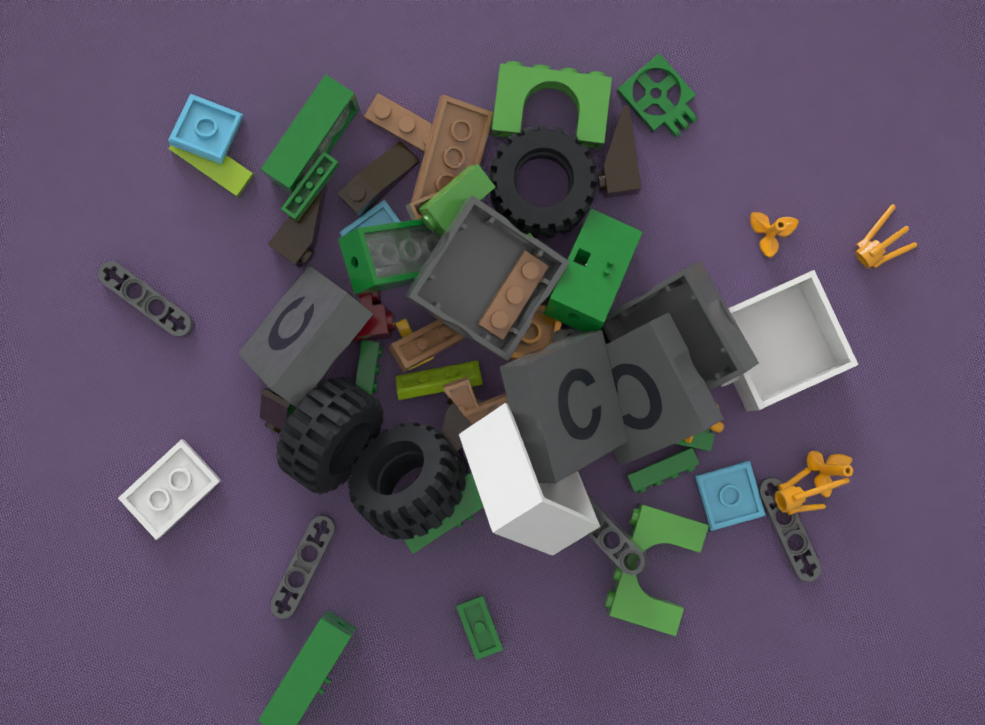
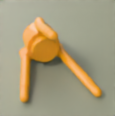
[855,204,917,269]
[775,467,850,515]

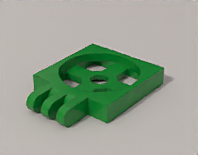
[616,53,697,137]

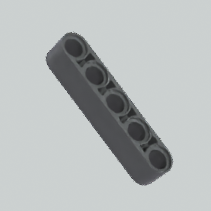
[586,491,649,575]

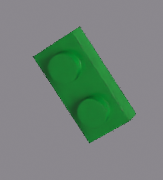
[456,594,503,660]

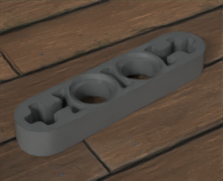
[98,261,194,337]
[757,477,821,582]
[270,515,336,619]

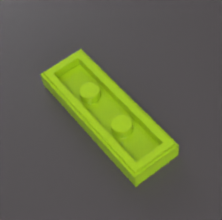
[168,145,254,198]
[395,360,483,400]

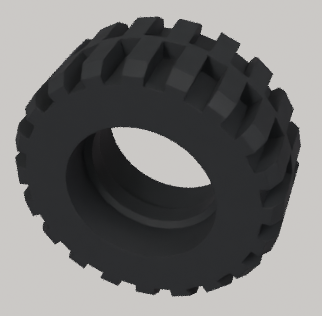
[489,125,598,238]
[276,378,384,494]
[348,422,466,540]

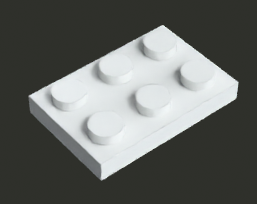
[118,439,222,540]

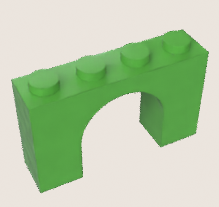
[492,61,612,150]
[418,164,534,238]
[604,503,709,636]

